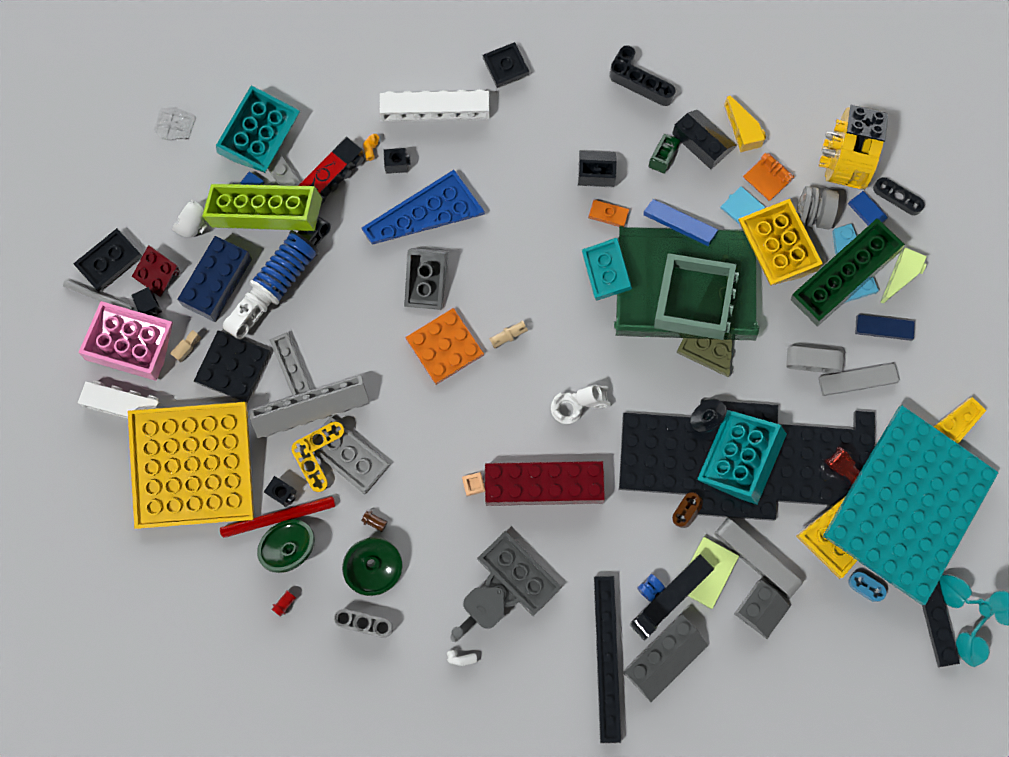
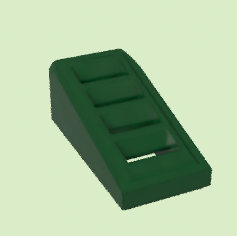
[648,134,681,174]

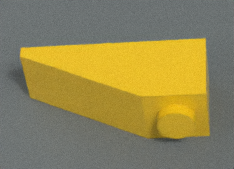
[724,95,766,152]

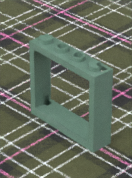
[654,253,739,340]

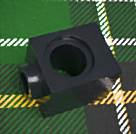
[383,148,411,174]
[131,287,162,317]
[264,476,297,507]

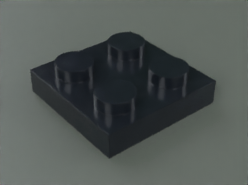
[482,42,529,88]

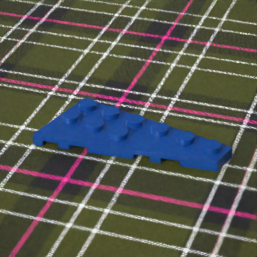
[361,170,485,245]

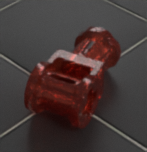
[825,446,860,485]

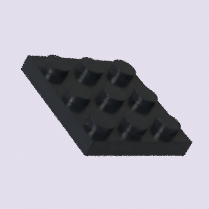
[194,330,271,403]

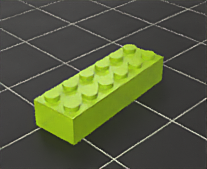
[202,184,322,231]

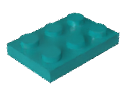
[582,238,632,301]

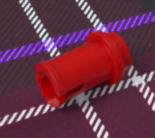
[271,590,296,617]

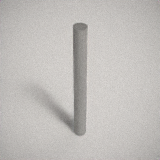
[63,280,134,310]

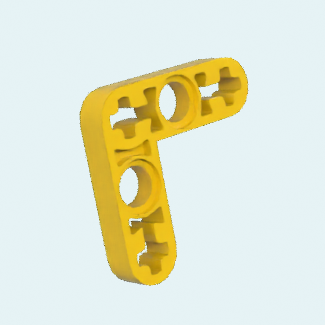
[291,422,344,492]

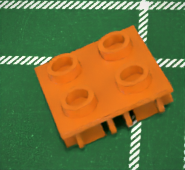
[743,153,795,201]

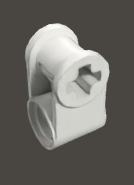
[576,385,611,409]

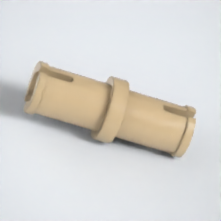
[489,320,528,349]

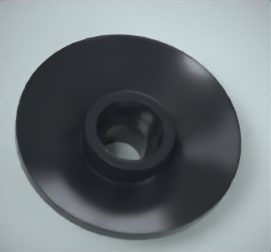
[690,399,727,433]

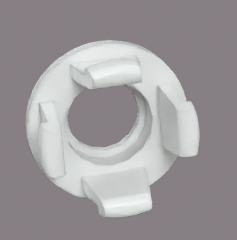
[551,392,583,424]

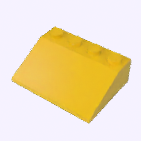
[738,199,823,286]

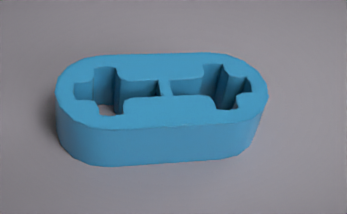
[848,572,886,602]

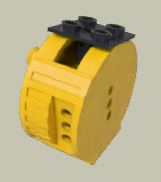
[818,105,888,190]

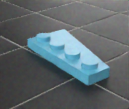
[832,224,879,303]

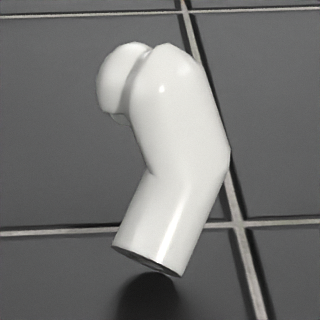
[447,650,477,666]

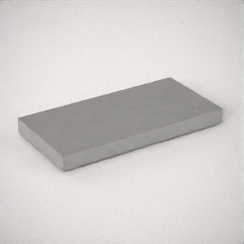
[312,416,390,495]

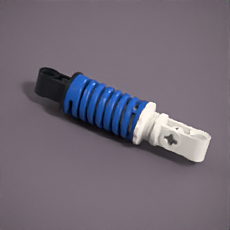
[223,216,331,339]

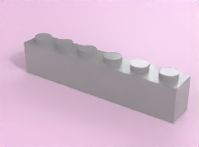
[249,375,369,438]

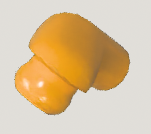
[363,133,380,161]

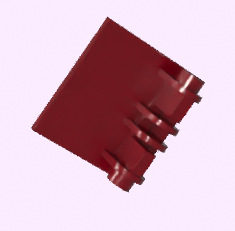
[132,245,180,297]

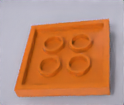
[405,308,484,385]

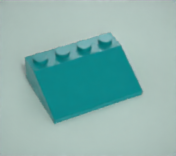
[216,85,300,173]
[697,410,787,505]

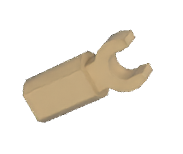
[170,330,201,362]

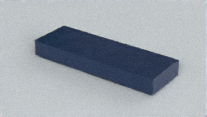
[855,314,915,341]

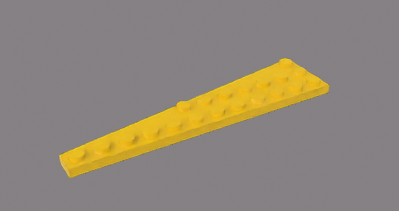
[796,397,987,579]

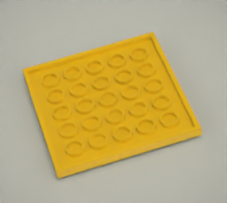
[127,402,254,529]

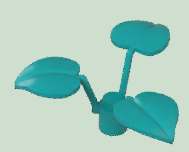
[939,574,1009,667]

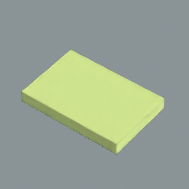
[688,537,739,609]

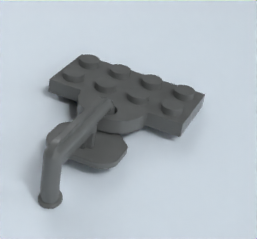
[450,531,562,642]

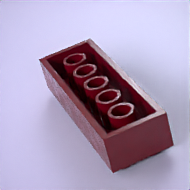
[485,461,605,506]

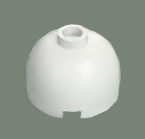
[172,200,207,238]

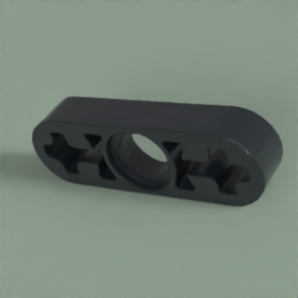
[873,177,925,215]

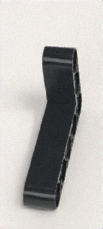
[629,554,715,641]

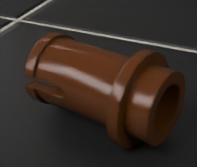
[361,511,388,533]

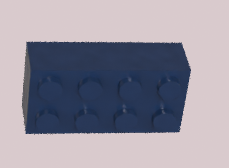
[177,236,252,322]

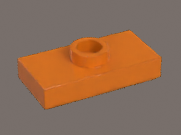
[588,200,629,228]

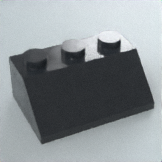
[672,110,737,170]

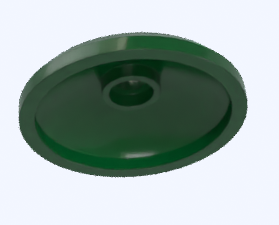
[257,520,315,573]
[342,537,402,596]

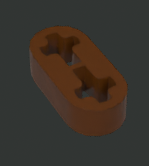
[672,493,703,528]

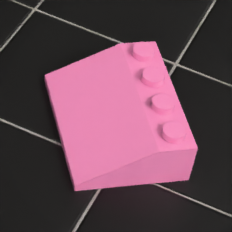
[78,301,173,381]

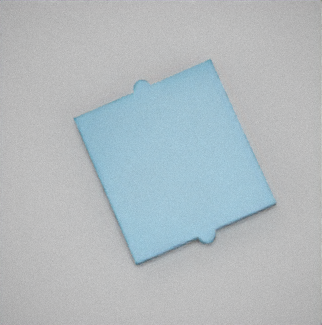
[720,187,765,226]

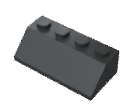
[623,615,708,702]

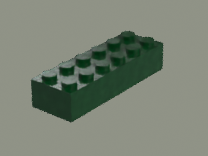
[791,218,905,327]

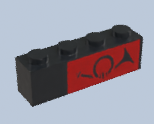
[298,136,365,204]

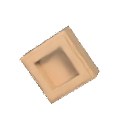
[462,472,485,496]

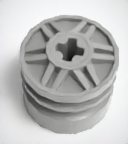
[797,186,839,230]

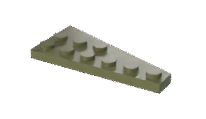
[676,254,741,377]

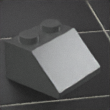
[734,580,790,639]

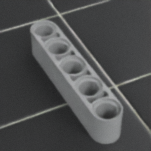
[714,518,803,599]

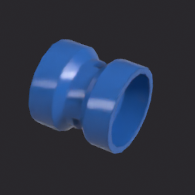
[637,574,665,602]

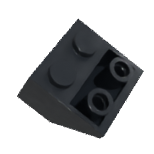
[578,150,617,187]

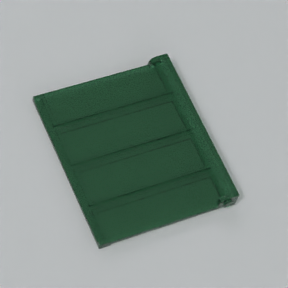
[614,226,759,341]

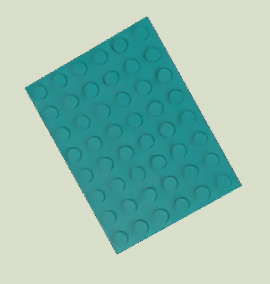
[823,405,999,605]

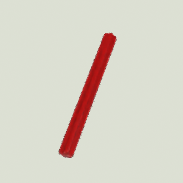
[220,497,336,538]

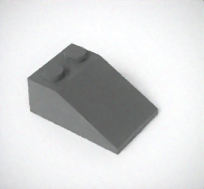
[404,248,448,310]

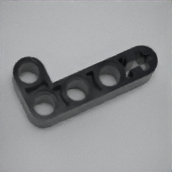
[610,45,675,106]

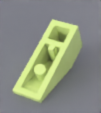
[880,248,927,304]

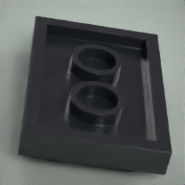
[73,228,142,292]

